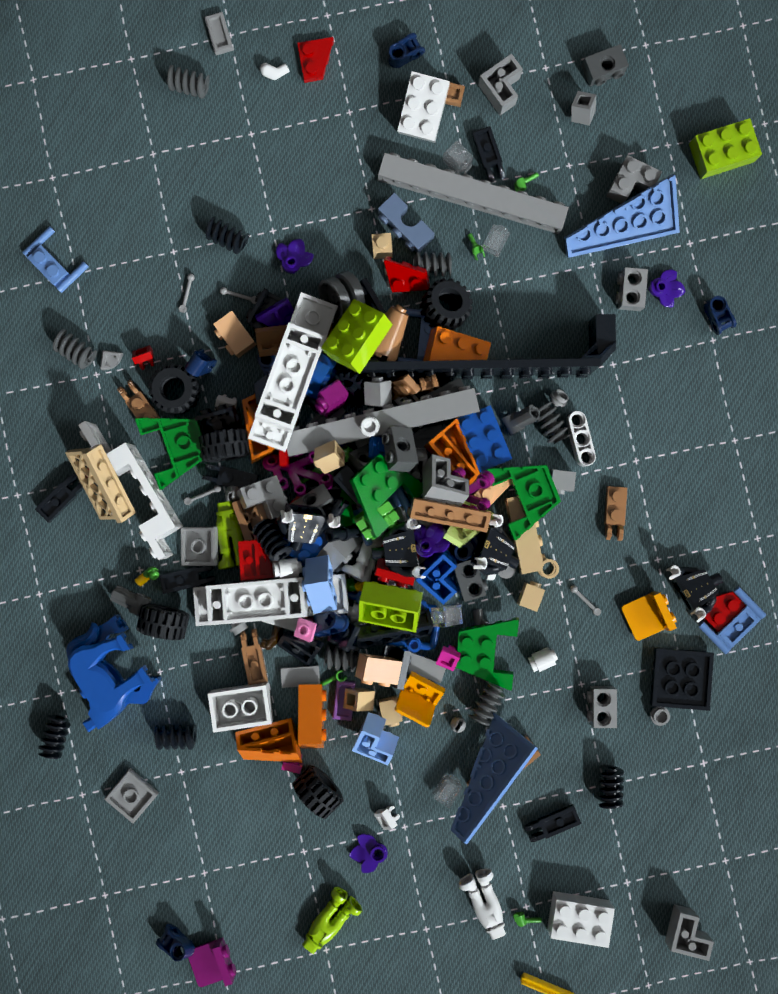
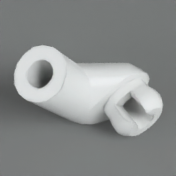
[260,63,290,80]

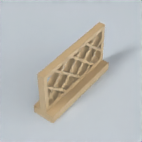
[65,444,136,523]

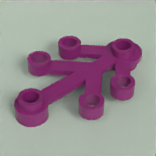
[263,451,334,497]
[452,467,495,511]

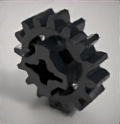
[332,368,366,407]

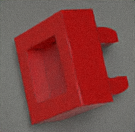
[132,345,154,370]

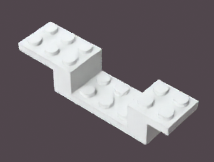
[248,292,338,452]
[79,421,183,560]
[193,574,349,626]

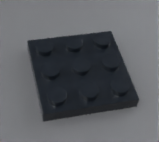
[650,648,714,711]

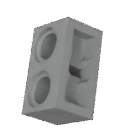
[615,267,648,311]
[587,686,617,728]

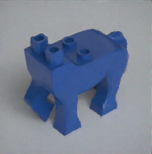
[66,614,161,732]

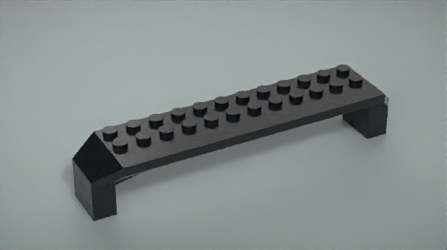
[359,314,616,381]

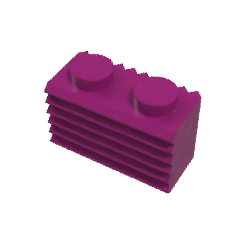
[315,380,348,417]

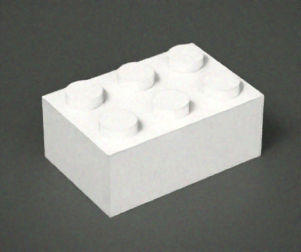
[397,71,450,143]
[208,682,274,733]
[547,891,615,948]

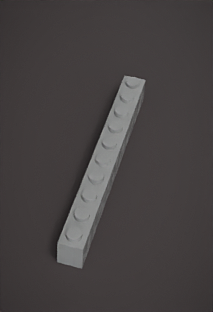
[378,153,569,234]
[287,385,480,456]

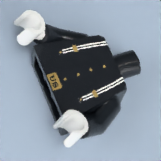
[277,503,340,551]
[470,514,520,575]
[371,518,426,579]
[666,565,723,622]

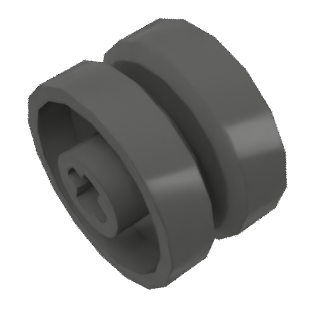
[318,271,365,320]

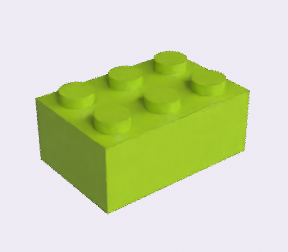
[689,118,762,180]
[321,299,393,374]
[359,581,423,633]

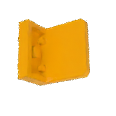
[621,591,677,641]
[394,671,445,727]

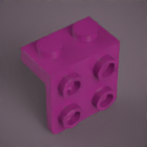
[188,937,236,987]

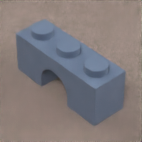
[378,193,435,253]

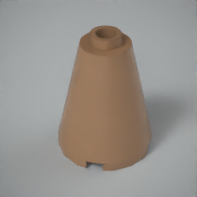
[374,305,409,361]

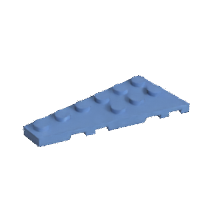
[564,174,680,258]
[451,712,538,844]

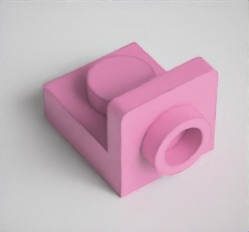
[294,616,317,642]

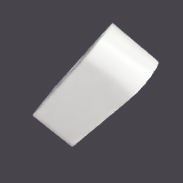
[566,411,596,467]

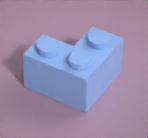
[301,555,337,614]
[352,712,399,765]

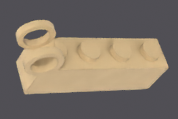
[505,496,559,579]

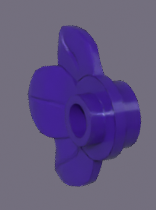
[276,239,314,274]
[649,270,685,308]
[414,524,450,558]
[349,834,388,873]

